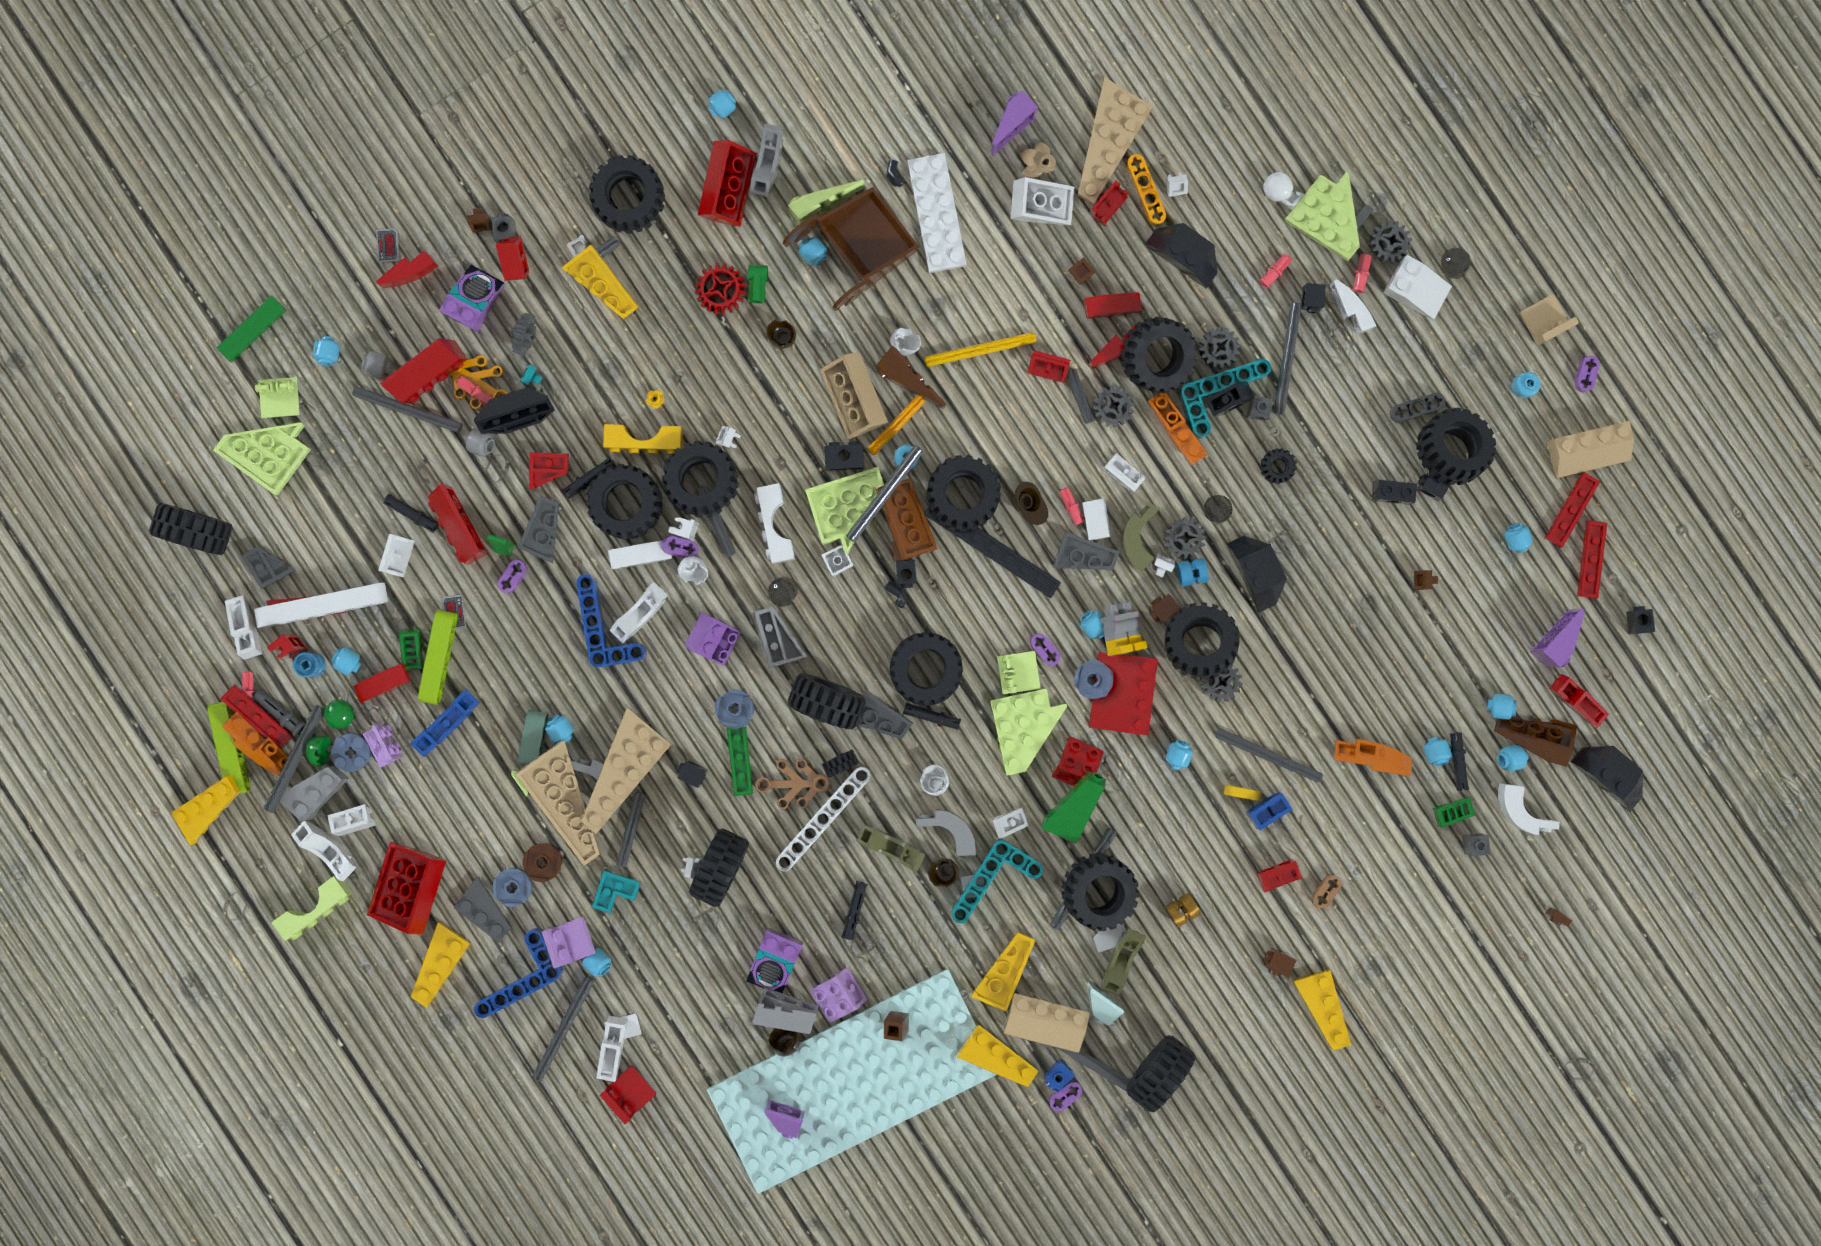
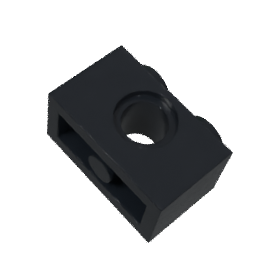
[1206,381,1255,417]
[824,441,864,471]
[1371,480,1417,505]

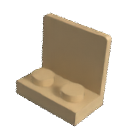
[1520,294,1579,346]

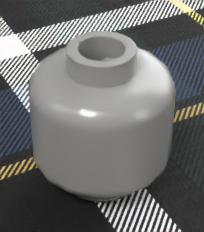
[361,351,391,378]
[465,429,495,456]

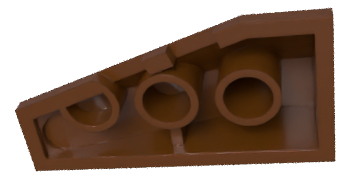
[877,346,946,409]
[1494,717,1577,767]

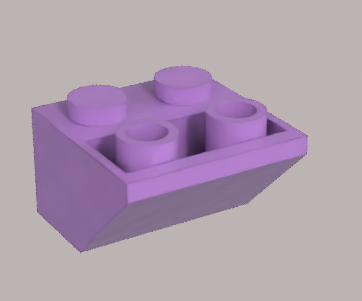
[684,612,741,666]

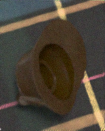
[1013,481,1048,525]

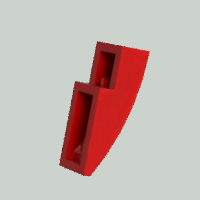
[375,250,439,288]
[1084,292,1142,319]
[1088,325,1136,368]
[353,664,412,703]
[1549,674,1609,728]

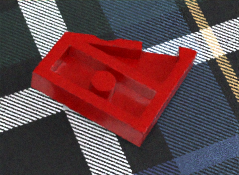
[529,452,569,489]

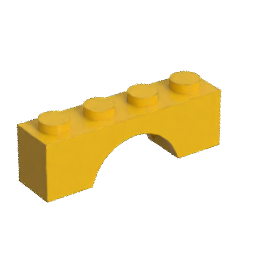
[603,424,683,455]

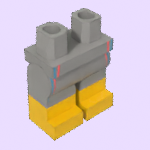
[1101,602,1147,656]

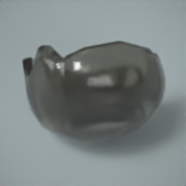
[1441,247,1471,279]
[1203,495,1233,524]
[768,576,798,607]

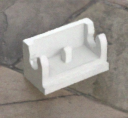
[1103,453,1146,493]
[1082,499,1111,540]
[668,517,699,541]
[378,534,415,577]
[328,804,376,836]

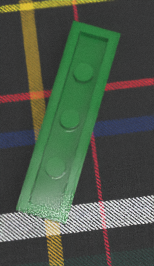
[216,295,287,363]
[727,727,754,796]

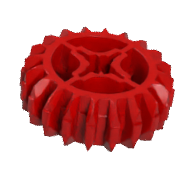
[695,263,746,315]

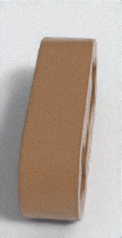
[1312,875,1342,909]

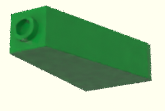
[1041,771,1106,844]

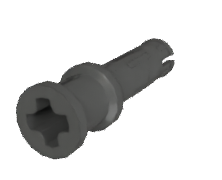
[253,690,306,737]

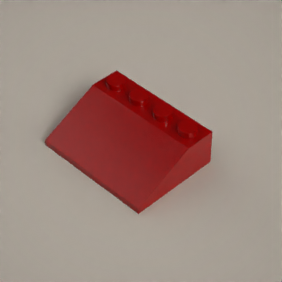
[1089,652,1158,736]
[367,842,447,934]

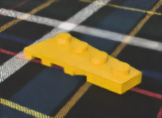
[171,775,240,846]
[411,921,471,1008]
[971,932,1035,1011]
[1292,970,1351,1050]
[956,1025,1039,1087]

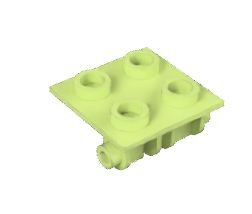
[255,377,300,418]
[997,651,1041,694]

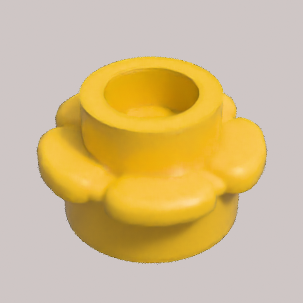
[646,390,665,409]

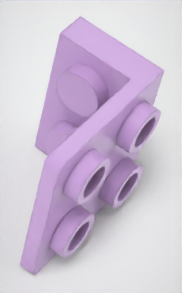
[363,723,403,768]
[542,916,595,968]
[810,967,867,1023]

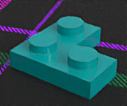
[592,870,641,913]

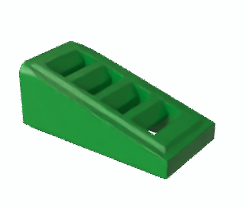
[487,535,515,557]
[399,629,423,670]
[1432,797,1476,827]

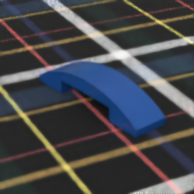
[410,689,480,757]

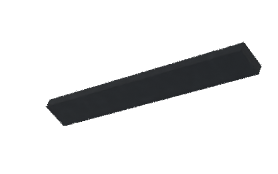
[924,508,1061,599]

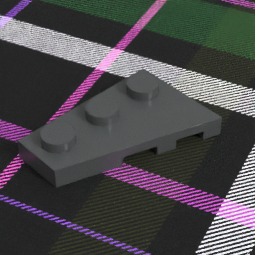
[517,495,559,563]
[1052,532,1120,570]
[858,690,913,739]
[453,877,512,943]

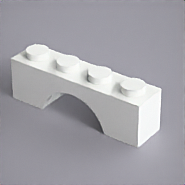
[754,483,795,564]

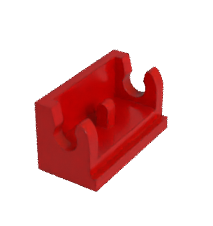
[1089,180,1128,226]
[495,236,530,281]
[1027,350,1071,383]
[267,634,308,658]
[1256,859,1302,892]

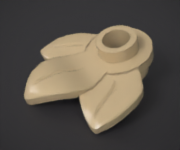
[1020,142,1056,178]

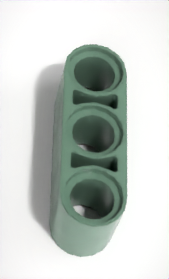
[518,710,549,766]

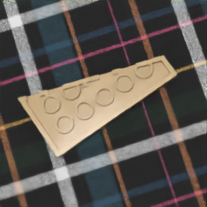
[1077,77,1153,205]
[580,708,671,834]
[515,739,600,865]

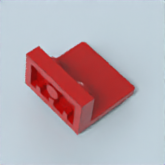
[1052,736,1104,787]
[599,1065,657,1125]

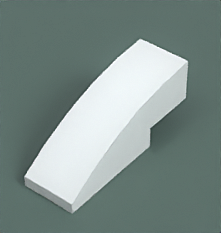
[1330,280,1376,335]
[608,540,672,570]
[225,595,262,660]
[596,1016,628,1082]

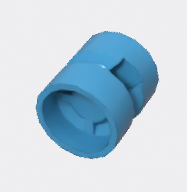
[1177,558,1209,587]
[293,652,326,677]

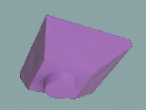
[764,1099,805,1139]

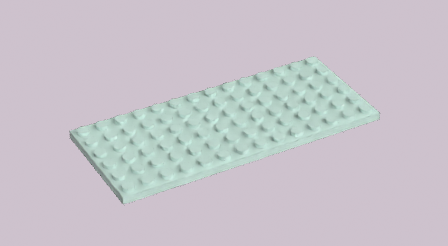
[707,968,997,1194]

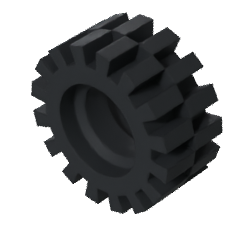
[1260,448,1297,484]
[821,749,859,778]

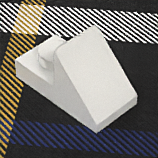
[992,808,1028,838]

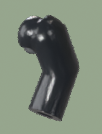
[886,159,905,187]
[885,581,908,608]

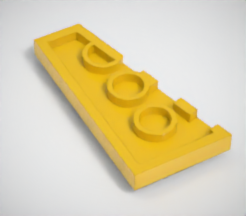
[561,245,639,319]

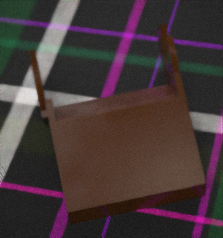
[782,187,919,311]

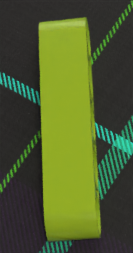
[418,610,458,705]
[208,702,250,794]

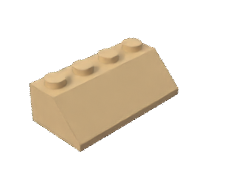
[820,352,888,440]
[1547,421,1634,478]
[1004,993,1090,1053]

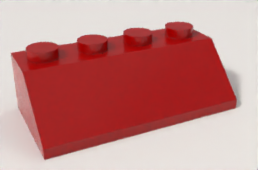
[697,140,757,227]
[380,338,468,404]
[427,483,488,565]

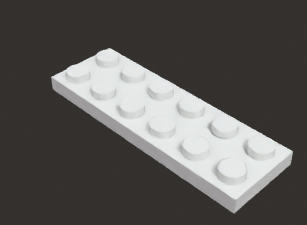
[907,153,967,273]

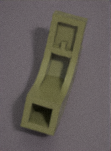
[1122,504,1159,573]
[856,824,925,872]
[1101,929,1146,995]

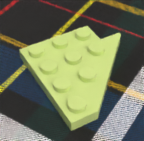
[1285,172,1360,262]
[213,422,311,496]
[805,467,884,554]
[990,688,1067,776]

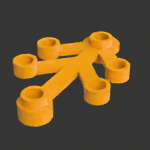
[449,355,508,410]

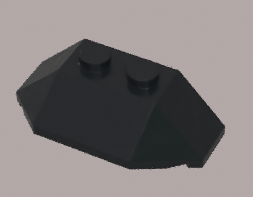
[1145,223,1218,289]
[474,387,555,434]
[1226,536,1287,613]
[1570,746,1643,812]

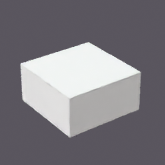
[822,545,854,577]

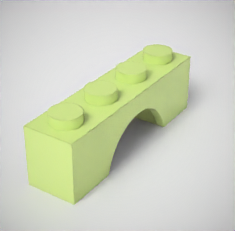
[272,876,353,941]

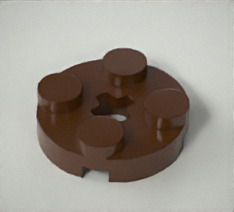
[523,843,563,882]

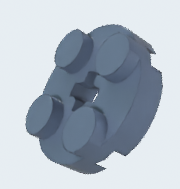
[1074,660,1113,699]
[715,690,754,729]
[331,733,372,772]
[493,868,533,907]

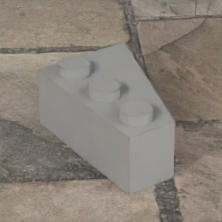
[753,607,807,669]
[280,766,349,822]
[752,988,819,1034]

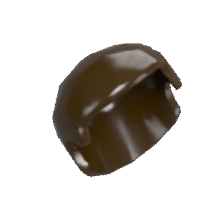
[766,319,796,349]
[928,858,959,887]
[768,1028,800,1057]

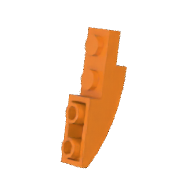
[1148,392,1207,466]
[221,712,288,776]
[1333,739,1412,776]

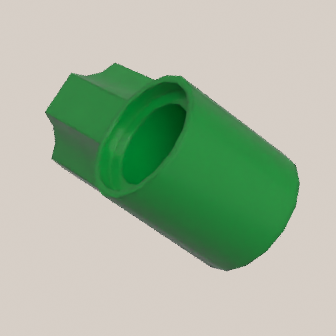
[748,264,768,304]

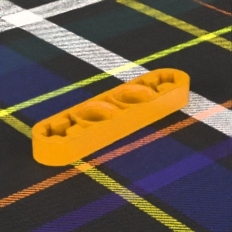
[1127,154,1166,226]

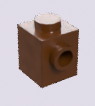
[1149,594,1181,623]
[1264,948,1297,978]
[884,1011,909,1041]

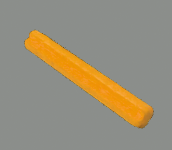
[868,395,925,456]

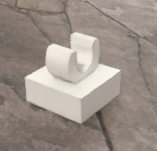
[1167,173,1188,197]
[715,426,741,448]
[1154,553,1175,578]
[681,857,703,878]

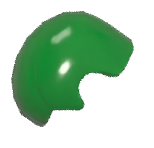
[324,699,355,729]
[306,736,331,766]

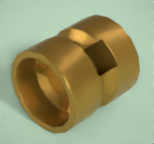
[1165,893,1201,928]

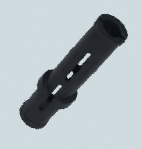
[562,457,616,499]
[383,494,439,533]
[903,702,961,730]
[1450,732,1469,791]
[841,881,868,940]

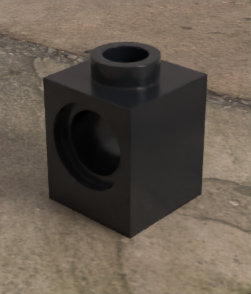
[1301,283,1326,314]
[1417,472,1450,501]
[896,560,917,588]
[1626,606,1655,634]
[676,760,708,788]

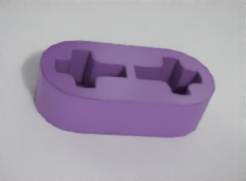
[1575,356,1600,392]
[661,536,698,558]
[498,560,527,593]
[1030,634,1060,666]
[1049,1080,1082,1111]

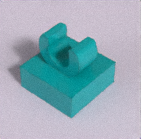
[519,364,542,385]

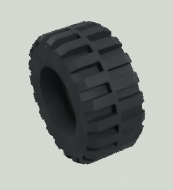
[589,155,665,234]
[1120,317,1198,393]
[1416,408,1497,485]
[662,441,739,518]
[926,455,1001,532]
[586,464,663,539]
[149,503,233,555]
[1165,602,1240,680]
[890,632,963,706]
[788,673,866,730]
[689,829,749,907]
[1061,853,1139,931]
[1126,1035,1196,1112]

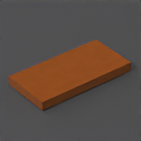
[875,478,938,561]

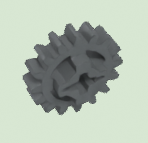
[1369,220,1412,263]
[511,313,537,356]
[1199,327,1241,369]
[1092,385,1135,428]
[1164,517,1206,559]
[1200,664,1243,702]

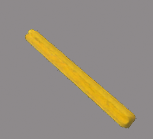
[925,332,1036,367]

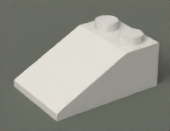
[1011,177,1074,225]
[1383,255,1452,320]

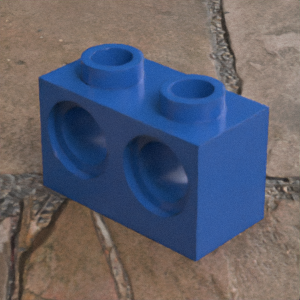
[1246,792,1293,830]

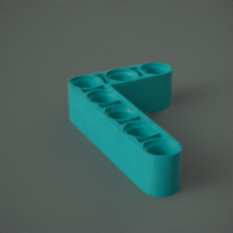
[1179,359,1272,439]
[952,839,1043,924]

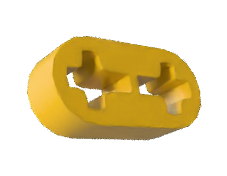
[1224,785,1261,801]

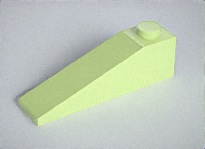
[788,180,865,224]

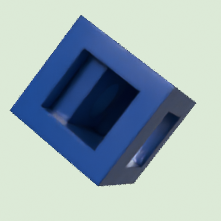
[1044,1058,1075,1091]

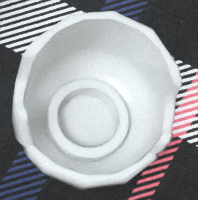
[1263,172,1293,202]
[890,328,921,356]
[677,557,708,585]
[920,765,949,796]

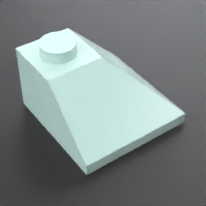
[1087,982,1124,1026]

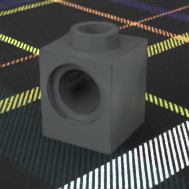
[492,214,516,243]
[1246,396,1273,421]
[1462,833,1491,857]

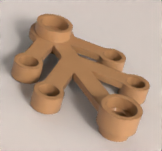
[755,758,831,809]

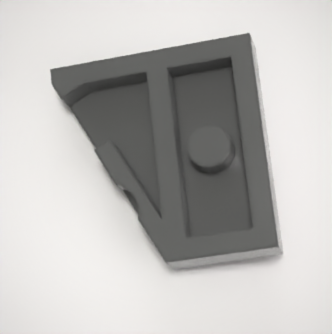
[241,546,295,589]

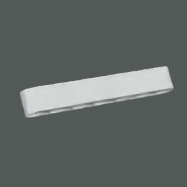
[254,583,389,628]
[776,766,870,871]

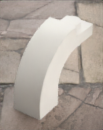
[609,582,668,643]
[1498,783,1560,835]
[291,821,356,881]

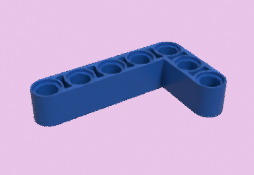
[576,574,647,667]
[474,927,563,1018]

